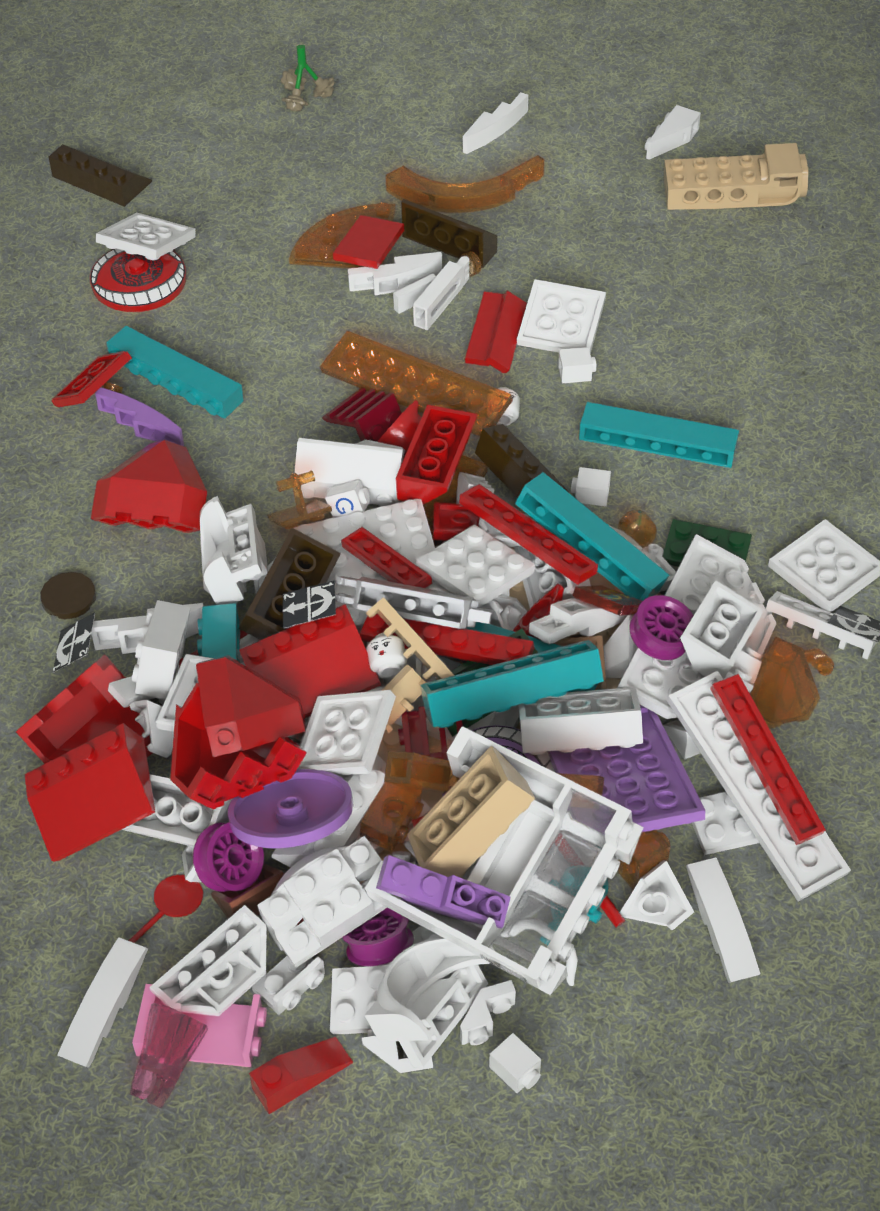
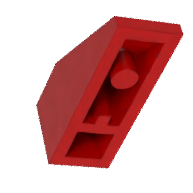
[249,1037,353,1114]

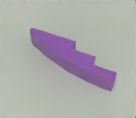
[95,387,184,446]

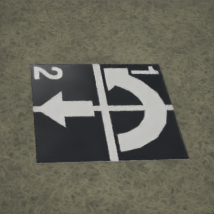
[283,581,336,628]
[827,606,880,643]
[53,612,95,673]

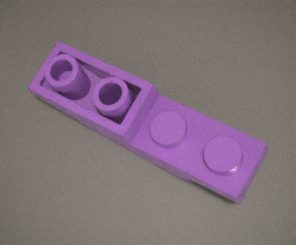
[376,855,511,929]

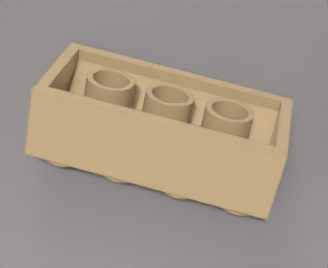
[407,746,535,878]

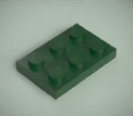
[662,519,752,567]

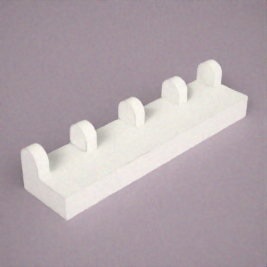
[765,591,877,660]

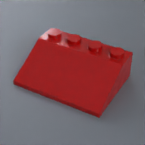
[239,604,381,719]
[25,723,155,862]

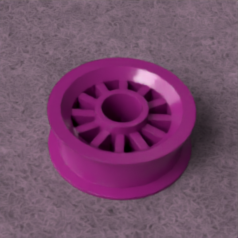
[629,595,694,660]
[193,822,264,891]
[342,908,414,966]

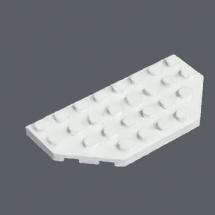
[617,534,776,719]

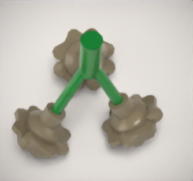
[280,45,335,112]

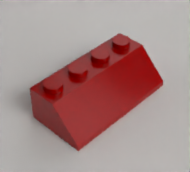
[396,405,478,505]

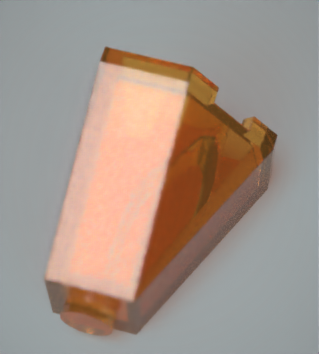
[751,637,820,729]

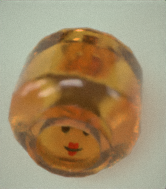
[618,510,657,548]

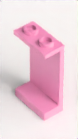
[132,984,267,1067]

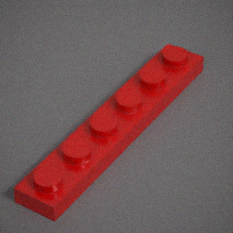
[459,484,598,585]
[360,613,534,665]
[710,674,826,845]

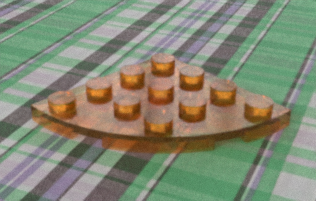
[289,202,396,269]

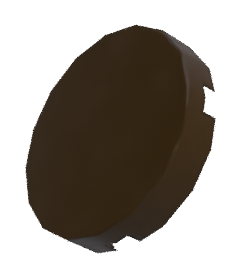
[40,572,96,620]

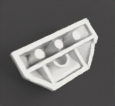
[150,905,267,1016]

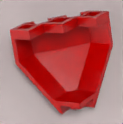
[91,439,207,533]
[16,654,153,764]
[196,655,306,757]
[170,683,307,809]

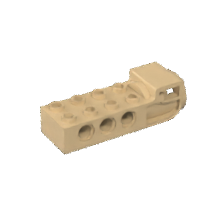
[664,143,808,210]

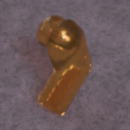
[793,648,834,676]

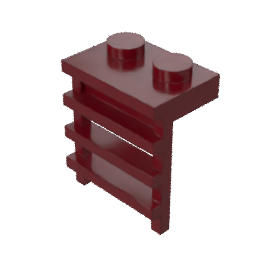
[322,388,402,442]
[398,706,463,781]

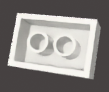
[132,600,191,700]

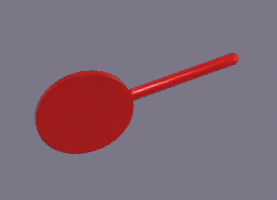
[128,875,203,943]

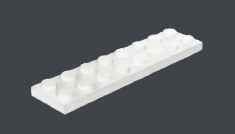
[667,671,851,902]

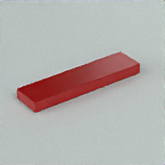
[485,290,527,373]
[465,291,503,366]
[341,527,433,588]

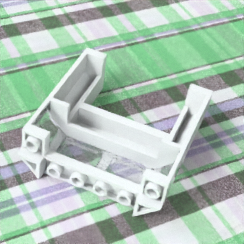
[365,726,644,995]

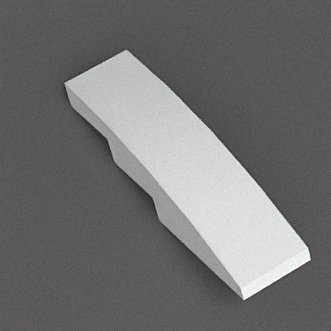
[463,92,528,154]
[686,858,760,983]
[58,937,148,1068]

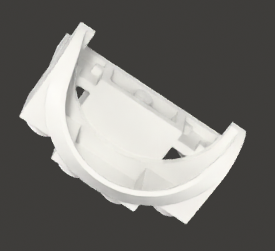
[200,496,268,605]
[257,836,387,968]
[365,934,492,1068]

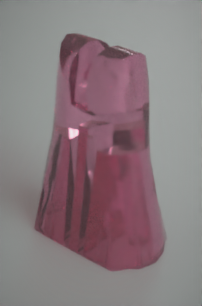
[130,1003,208,1108]

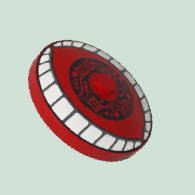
[90,248,186,312]

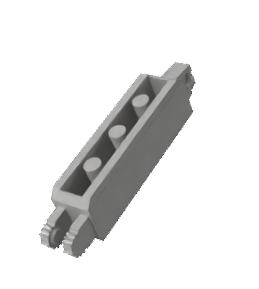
[335,576,493,629]

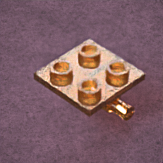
[267,470,332,529]

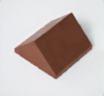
[210,863,284,919]

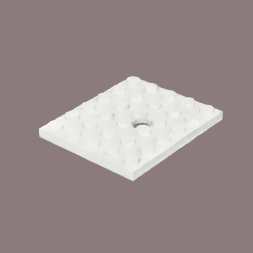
[290,499,448,633]

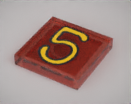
[573,585,642,616]

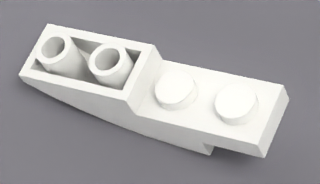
[348,252,442,295]
[529,598,628,644]
[91,603,203,654]

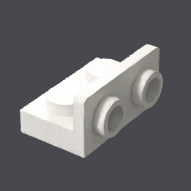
[252,956,325,1015]

